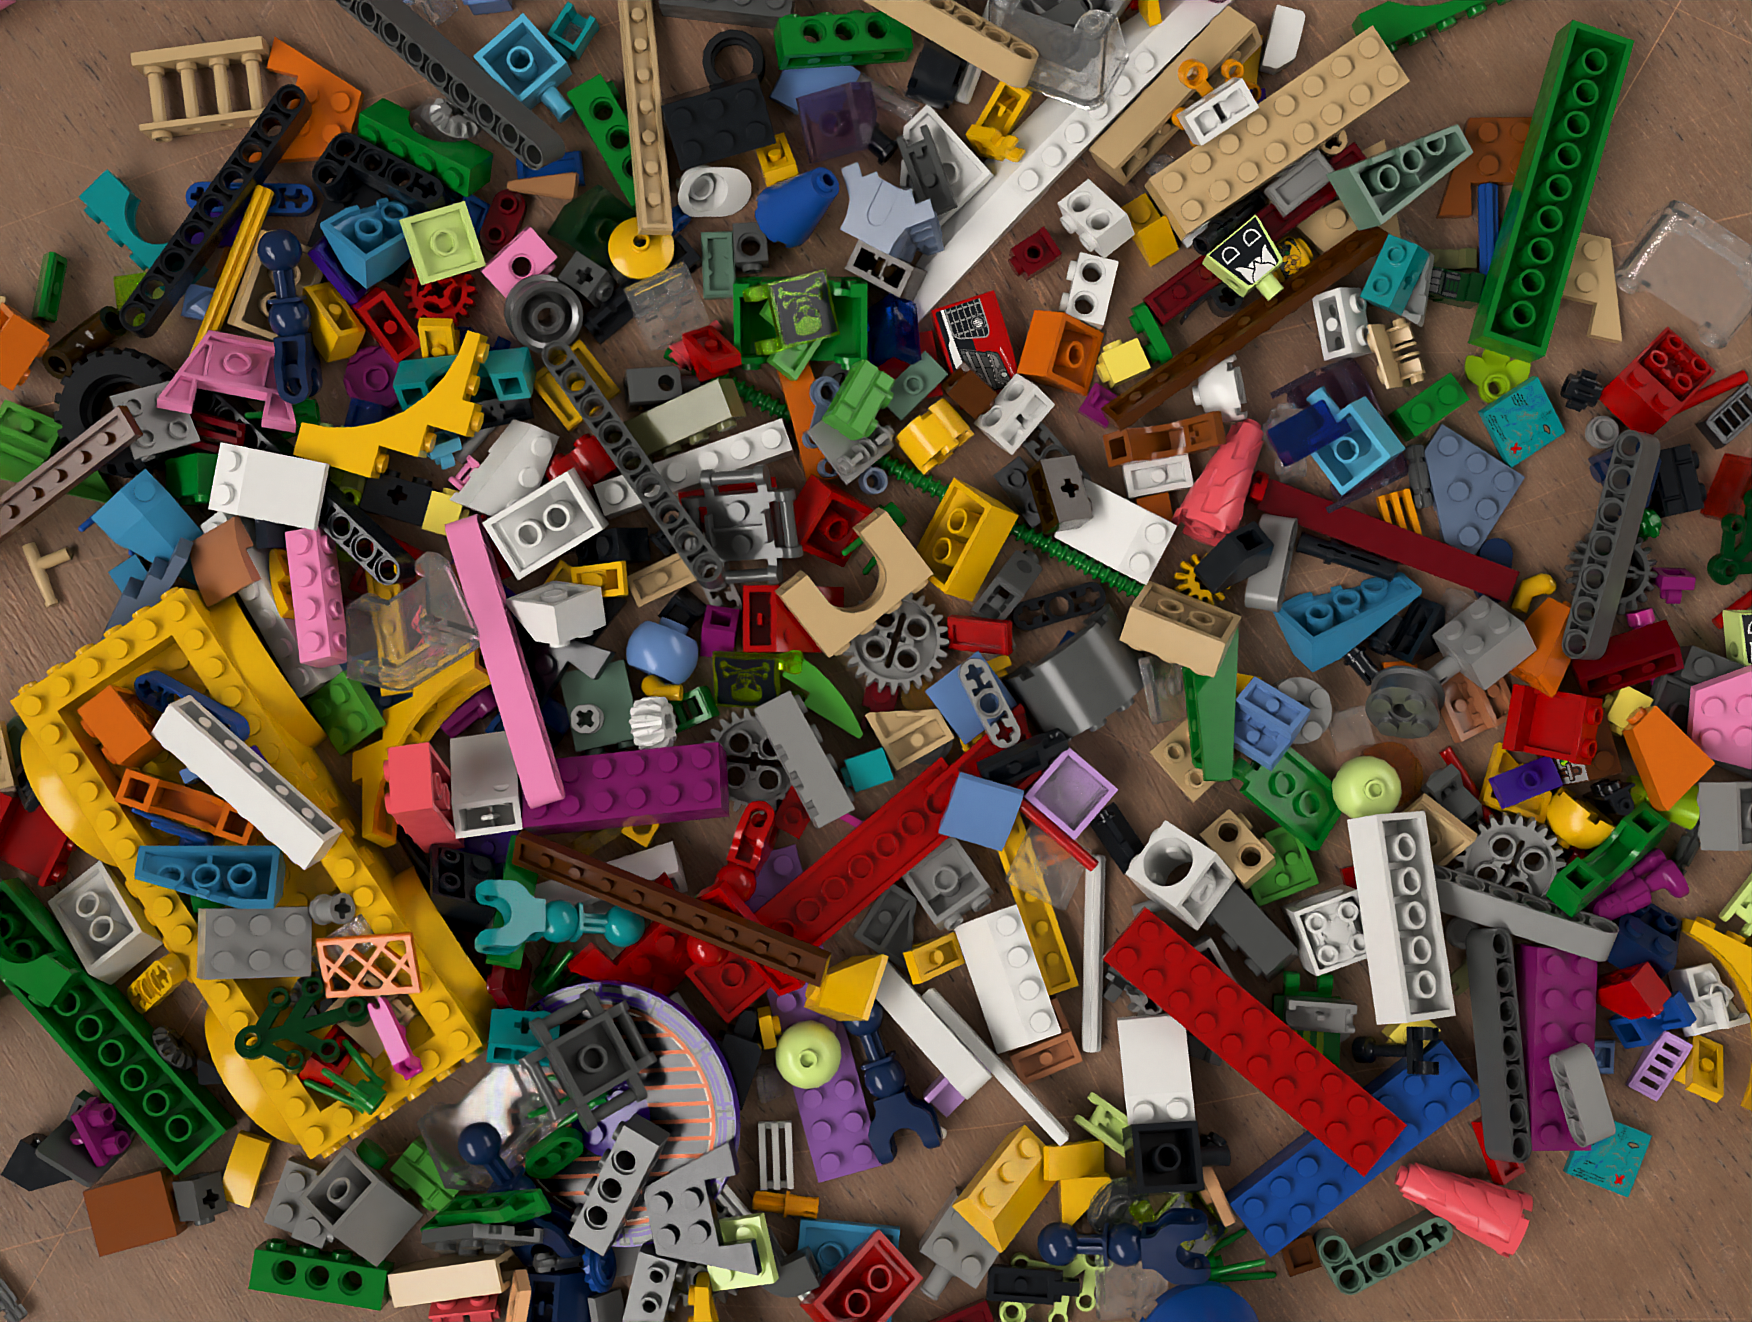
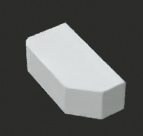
[1259,5,1305,75]

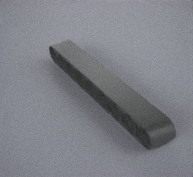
[336,0,565,170]
[542,340,726,589]

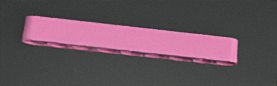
[445,514,565,809]

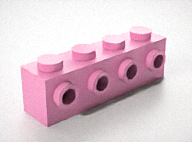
[285,527,350,668]

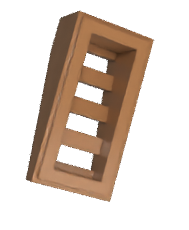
[507,172,579,201]

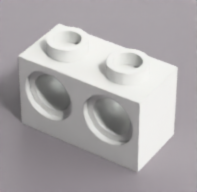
[1176,77,1259,146]
[1058,179,1135,258]
[1059,252,1119,331]
[973,373,1055,455]

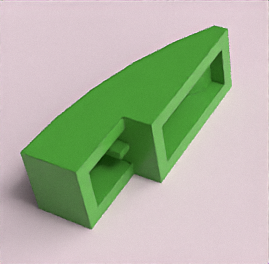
[782,653,863,739]

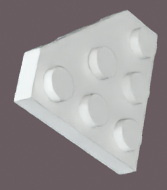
[900,105,994,227]

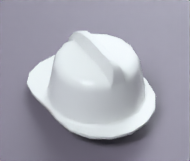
[676,164,751,217]

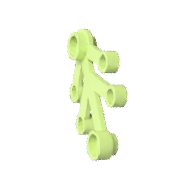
[999,1252,1106,1322]

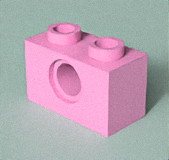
[479,226,558,298]

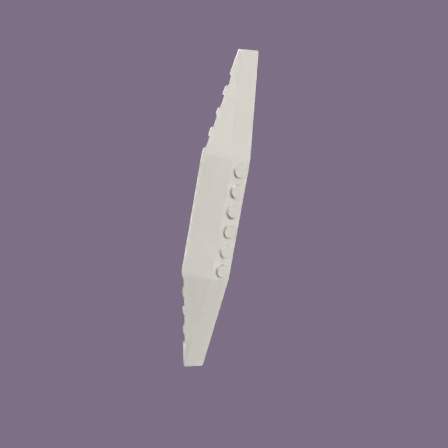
[889,0,1235,330]

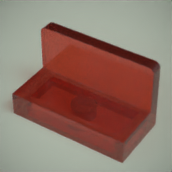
[1700,453,1752,526]

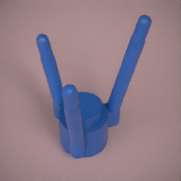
[131,807,214,846]

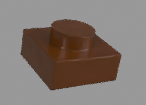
[1280,1232,1322,1277]

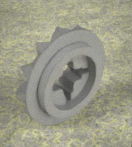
[429,97,482,138]

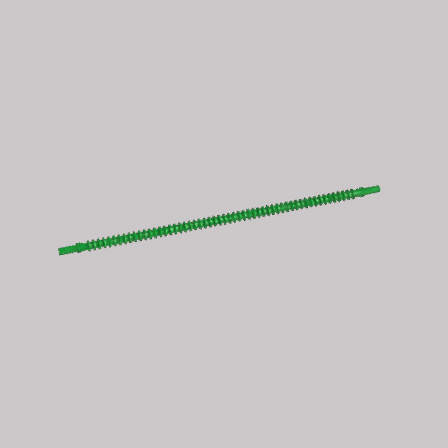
[663,347,1145,600]

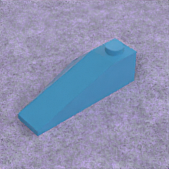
[320,186,459,289]
[91,469,204,587]
[1273,572,1422,672]
[134,846,286,909]

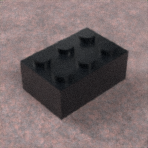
[661,72,776,171]

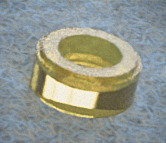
[901,681,933,711]

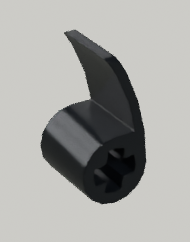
[1179,283,1243,325]

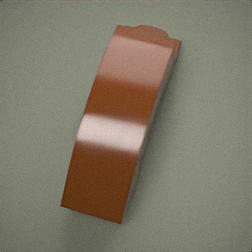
[1103,411,1227,468]

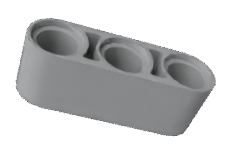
[1244,514,1298,612]
[1549,1043,1616,1147]

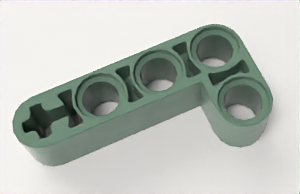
[1312,1209,1453,1295]

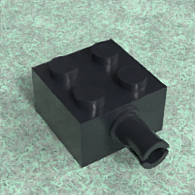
[1122,1121,1231,1197]

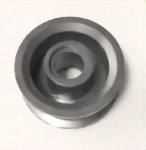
[504,274,583,353]
[1365,666,1445,739]

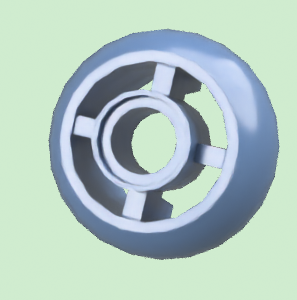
[626,617,698,685]

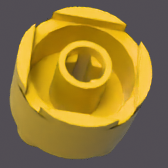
[895,398,975,475]

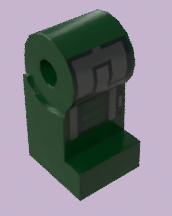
[1428,266,1485,309]

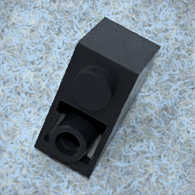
[1194,521,1274,595]
[576,528,650,567]
[1,1133,72,1191]

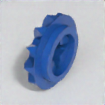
[582,1246,617,1293]

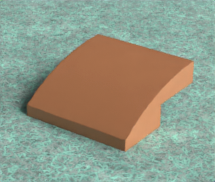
[190,515,261,608]
[1440,672,1511,743]
[1007,994,1083,1085]

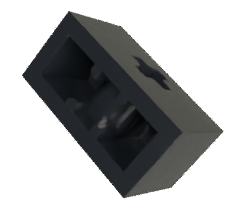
[359,469,440,527]

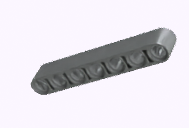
[1433,864,1619,961]

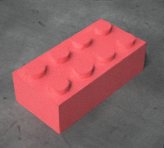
[383,742,465,853]

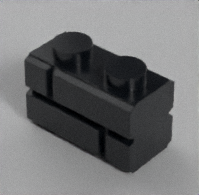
[1651,444,1707,518]

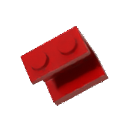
[0,791,79,887]

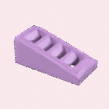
[1625,1030,1693,1102]

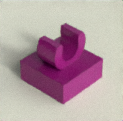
[1077,382,1117,429]
[1650,567,1696,604]

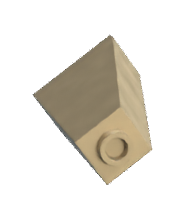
[387,1247,530,1308]

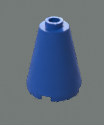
[755,167,839,248]

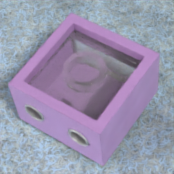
[1023,747,1118,840]

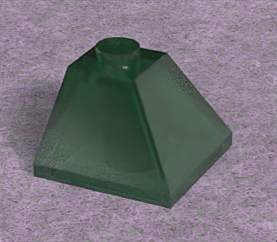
[547,184,637,276]

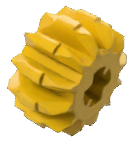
[1174,553,1230,606]

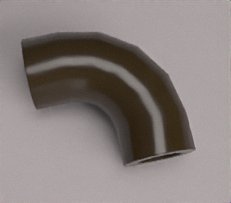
[42,306,128,379]

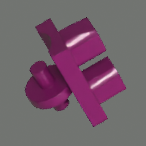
[70,1096,131,1167]

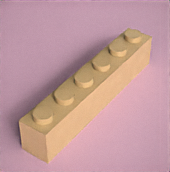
[1089,6,1263,186]

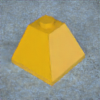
[804,954,889,1021]

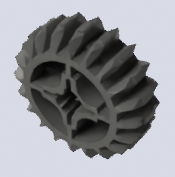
[1564,532,1658,615]

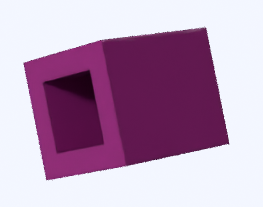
[700,605,740,658]

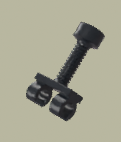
[1352,1027,1439,1075]

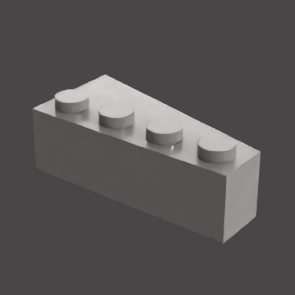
[754,690,855,829]

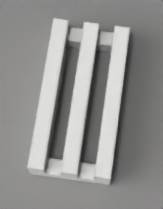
[758,1120,794,1190]

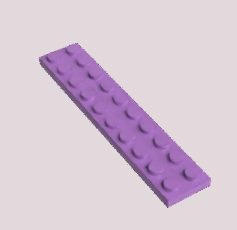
[745,844,883,1183]

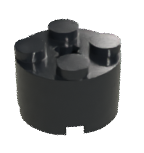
[904,37,968,110]

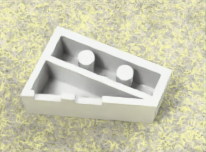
[449,419,559,517]

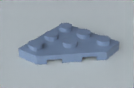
[1423,424,1525,555]

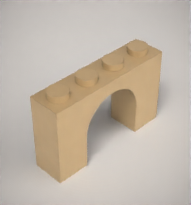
[775,507,934,658]

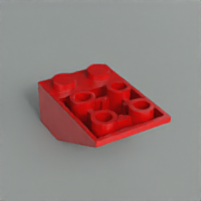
[1599,326,1716,435]
[743,585,844,653]

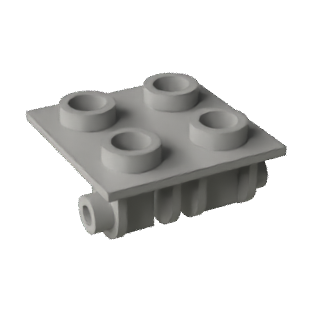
[110,380,201,462]
[807,419,895,485]

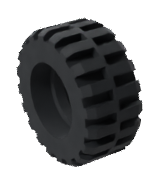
[53,347,183,478]

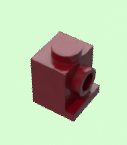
[1008,226,1062,282]

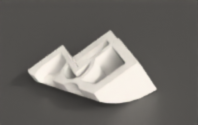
[1668,963,1751,1037]

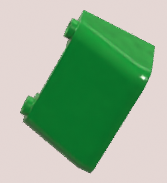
[733,276,868,370]

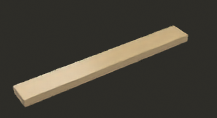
[618,0,673,235]

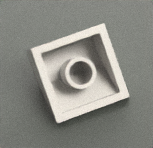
[506,581,606,648]

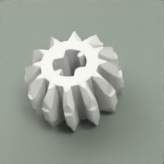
[629,696,678,750]

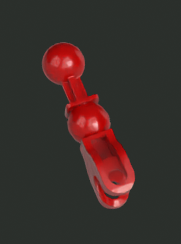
[686,801,780,968]

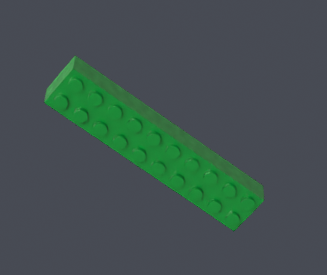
[1468,20,1634,363]
[0,877,238,1176]

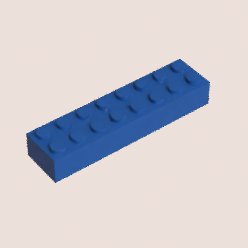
[1225,1039,1480,1258]

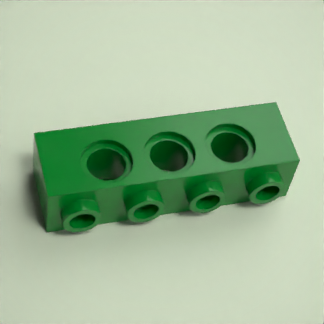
[773,10,914,70]
[566,73,670,214]
[248,1238,395,1311]

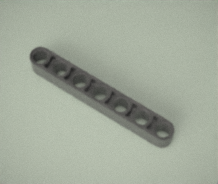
[1562,430,1661,660]
[1465,928,1532,1163]

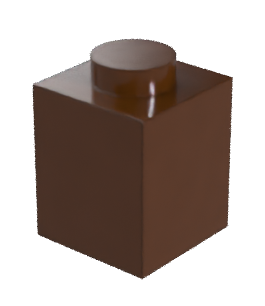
[942,361,998,419]

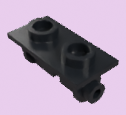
[582,278,651,345]
[993,456,1041,529]
[1582,778,1636,815]
[1089,802,1145,875]

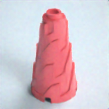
[1172,418,1264,547]
[1394,1162,1533,1258]

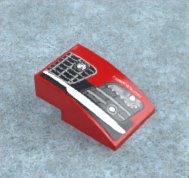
[930,290,1018,410]

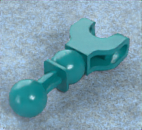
[475,880,645,956]

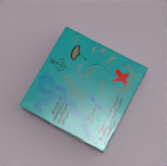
[1478,376,1565,468]
[1563,1120,1652,1197]

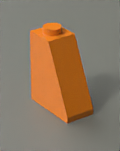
[1508,597,1572,698]
[1622,706,1715,811]

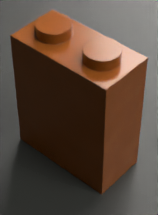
[83,1165,189,1257]

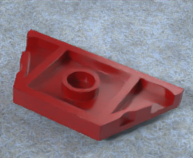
[924,703,1042,801]

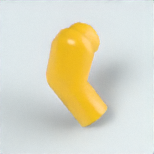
[1511,573,1557,614]
[641,675,683,701]

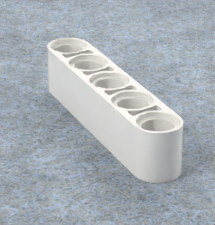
[876,960,993,1100]

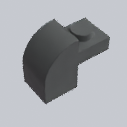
[1420,763,1484,828]
[762,1226,823,1298]

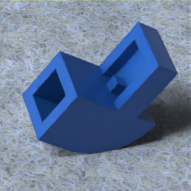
[1608,990,1697,1049]

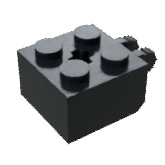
[716,1007,764,1111]

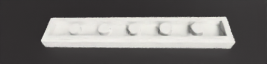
[921,988,1069,1147]

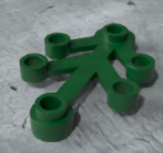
[1707,489,1752,585]
[234,977,371,1074]

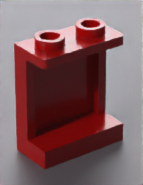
[1502,684,1603,765]

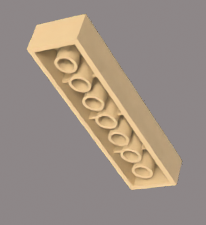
[1144,25,1410,241]

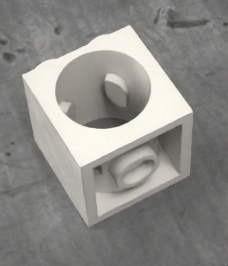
[1125,820,1237,931]
[1281,884,1367,976]

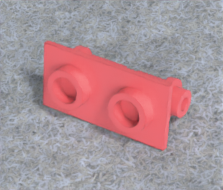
[428,1293,501,1322]

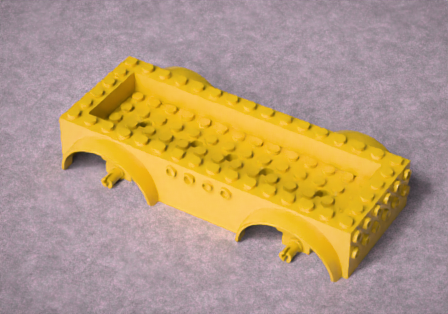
[10,587,498,1160]

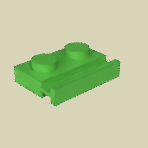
[0,399,62,466]

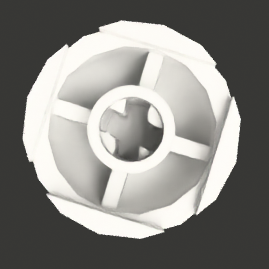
[1192,354,1247,422]

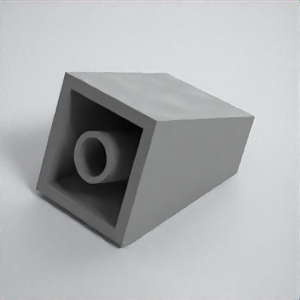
[298,1146,424,1267]

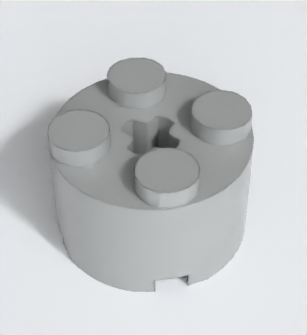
[1271,677,1332,744]

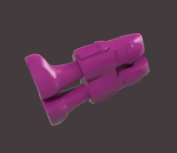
[1585,848,1689,921]

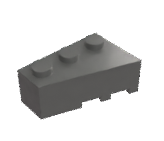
[1205,882,1298,983]

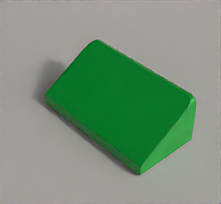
[32,251,68,323]

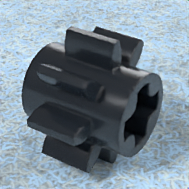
[1560,369,1603,412]

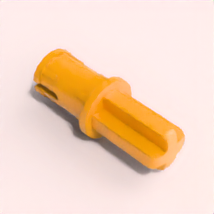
[752,1191,819,1219]

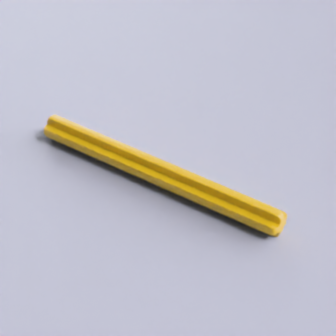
[189,185,274,356]

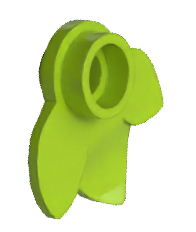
[1464,349,1531,404]

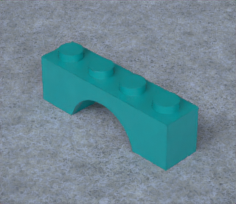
[79,169,209,295]
[393,347,537,411]

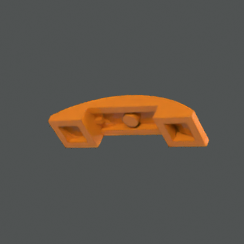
[776,362,839,482]

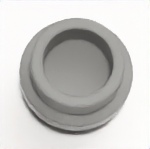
[1585,416,1619,449]

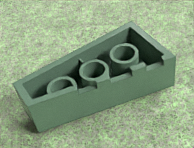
[1326,124,1474,231]

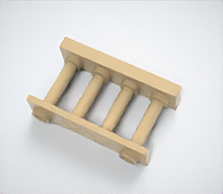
[130,36,271,143]

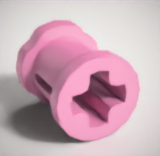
[448,455,481,491]

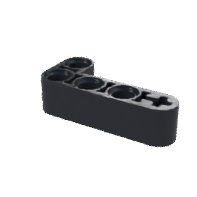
[312,132,451,213]

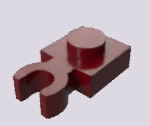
[861,681,900,730]

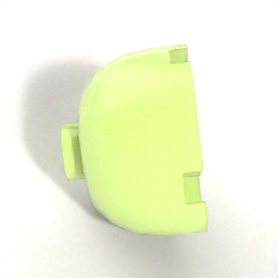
[1332,756,1402,819]
[775,1020,842,1089]

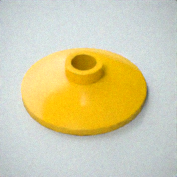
[608,217,674,280]

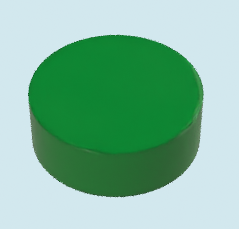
[356,1138,390,1170]

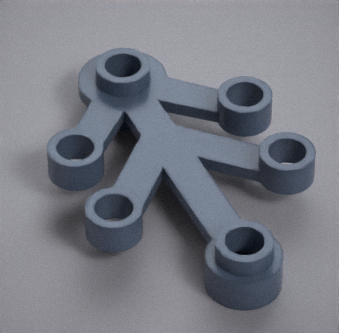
[802,376,893,495]

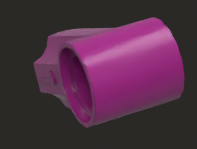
[440,686,498,739]

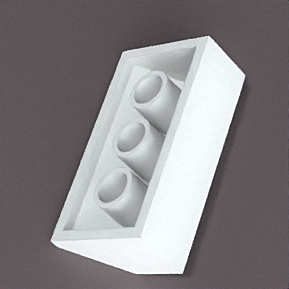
[954,904,1062,1054]

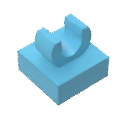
[427,430,462,470]

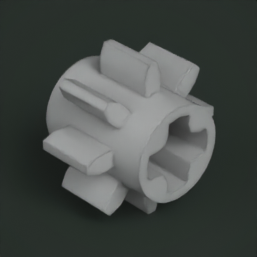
[1126,987,1163,1016]

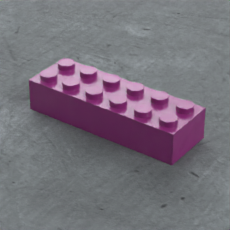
[522,742,730,836]
[1515,943,1597,1151]

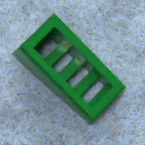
[668,685,720,735]

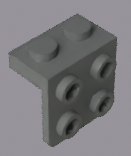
[35,1089,136,1187]

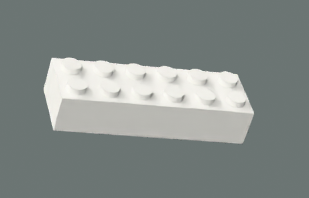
[1347,811,1456,1025]

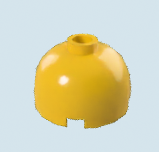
[1546,786,1616,849]

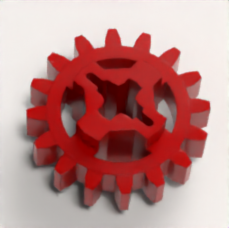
[403,267,478,326]

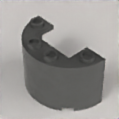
[1001,603,1154,742]

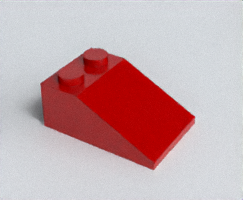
[799,1229,923,1322]

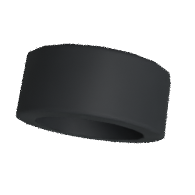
[702,29,766,85]

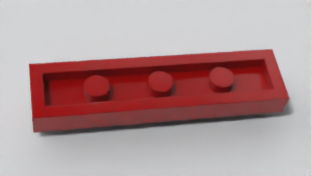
[696,879,806,997]

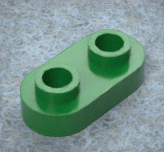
[1128,302,1173,366]
[525,1127,583,1179]

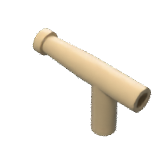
[22,542,73,608]

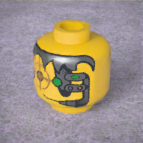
[1272,236,1313,283]

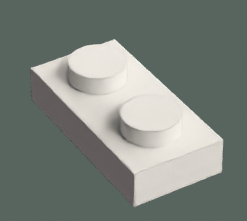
[1122,454,1193,499]

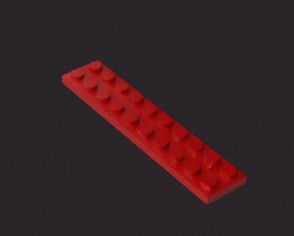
[684,757,950,1024]
[1102,906,1407,1177]

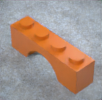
[114,768,260,846]

